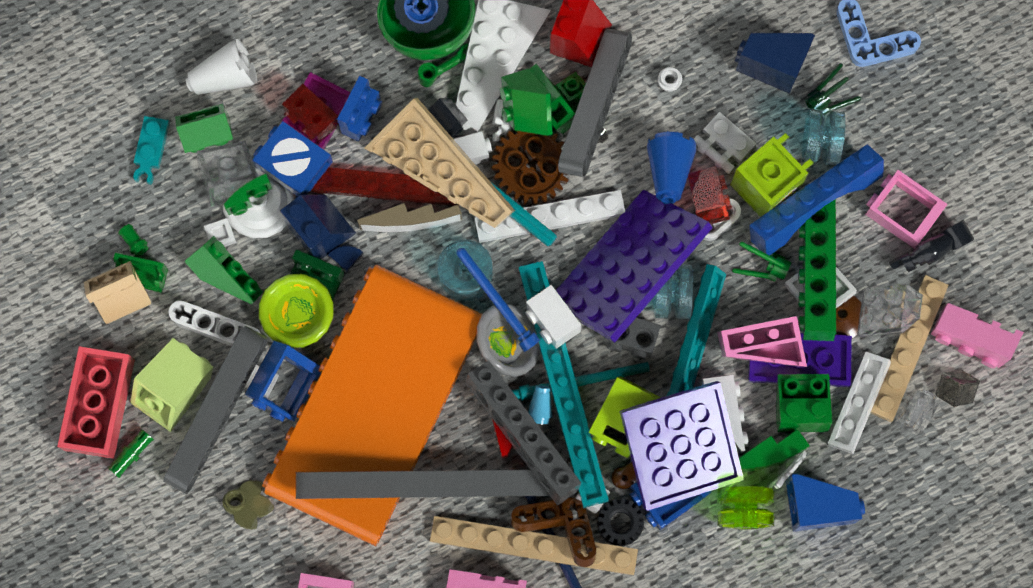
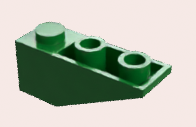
[529,63,576,135]
[184,236,263,304]

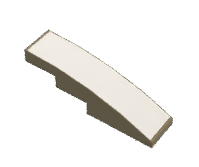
[357,203,462,232]

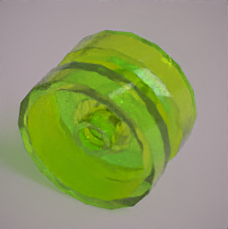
[717,486,774,530]

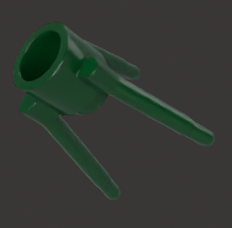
[805,63,861,116]

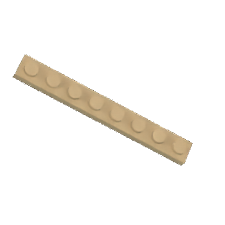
[430,516,638,576]

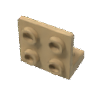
[84,261,151,324]

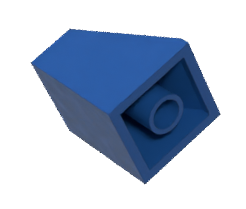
[785,474,865,532]

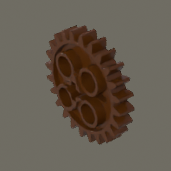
[491,131,569,205]

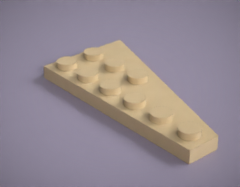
[364,98,515,228]

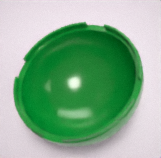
[377,0,475,60]

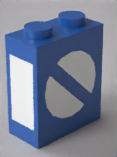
[253,121,333,197]

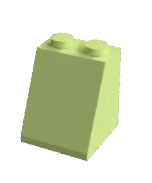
[130,338,213,432]

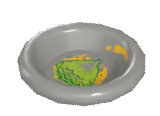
[477,304,540,377]

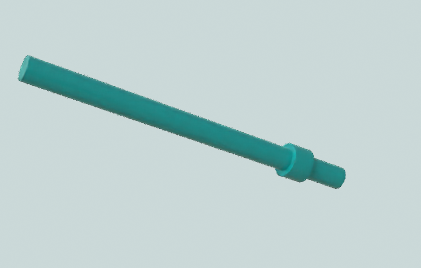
[511,362,650,401]

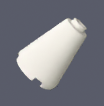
[185,39,257,95]

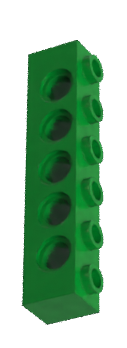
[798,199,836,341]

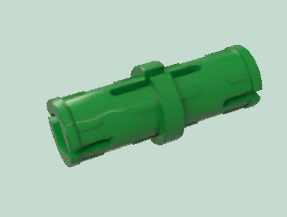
[107,429,154,478]

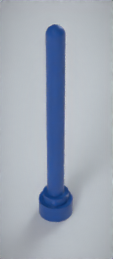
[456,248,540,352]

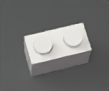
[525,285,581,348]

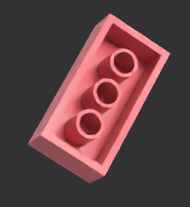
[57,346,135,459]

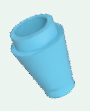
[528,385,552,424]

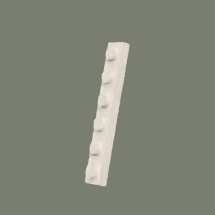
[474,190,625,243]

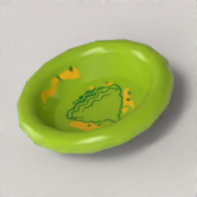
[259,274,333,348]

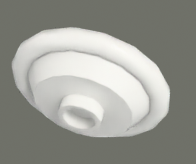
[223,168,296,238]

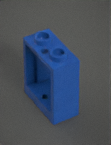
[245,341,321,422]

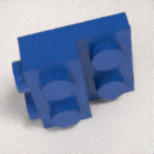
[337,76,382,142]

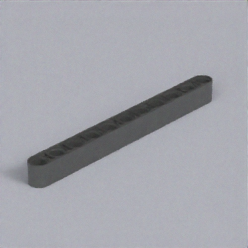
[296,470,577,499]

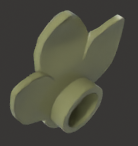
[222,481,274,530]

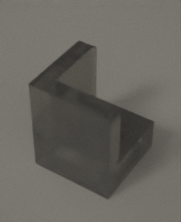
[935,370,980,407]

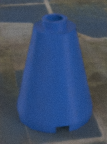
[647,131,697,204]

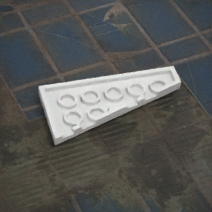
[456,0,551,137]

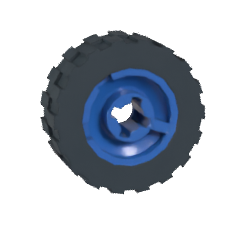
[394,0,449,34]

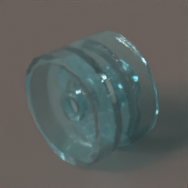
[802,108,845,166]
[437,240,493,301]
[652,264,693,320]

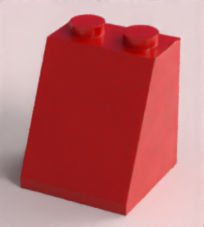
[550,0,612,68]

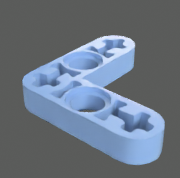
[836,0,921,67]

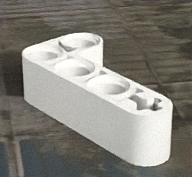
[168,301,261,365]

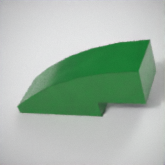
[739,430,810,472]

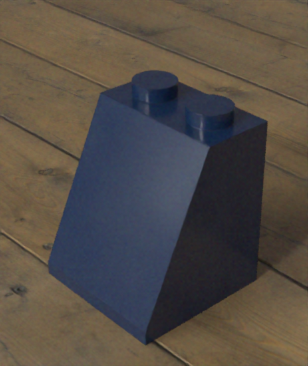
[734,33,815,94]
[280,195,356,260]

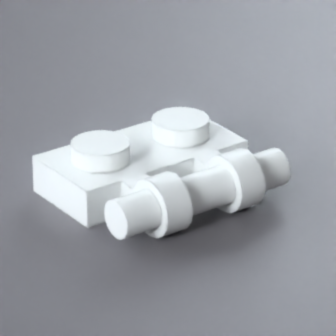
[694,112,756,174]

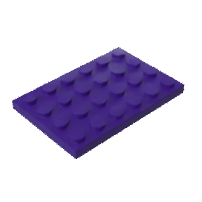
[556,190,713,343]

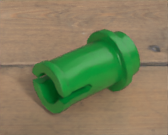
[118,224,148,257]

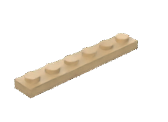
[870,275,949,422]

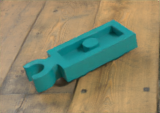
[133,116,170,185]

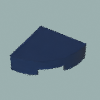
[328,246,364,272]

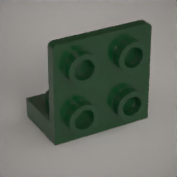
[290,250,345,301]

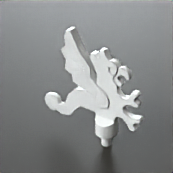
[765,451,807,493]

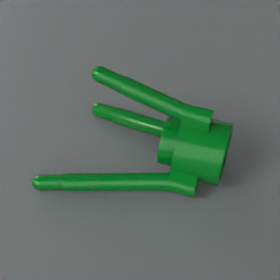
[732,241,791,282]

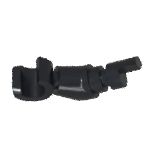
[889,219,974,272]

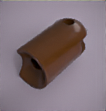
[611,459,637,489]

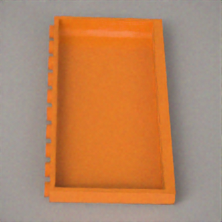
[262,264,482,547]

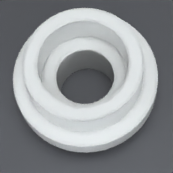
[657,67,682,92]

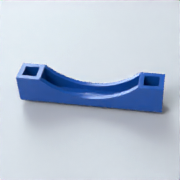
[749,144,884,255]

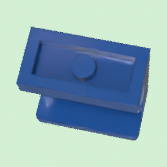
[629,483,712,530]

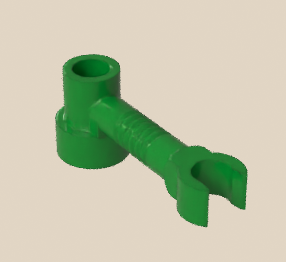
[418,44,469,87]

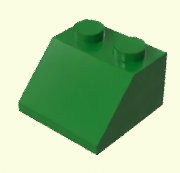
[500,68,552,136]

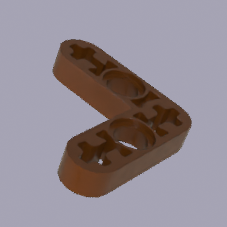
[511,498,596,567]

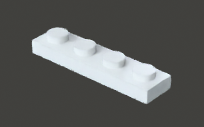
[828,352,891,454]

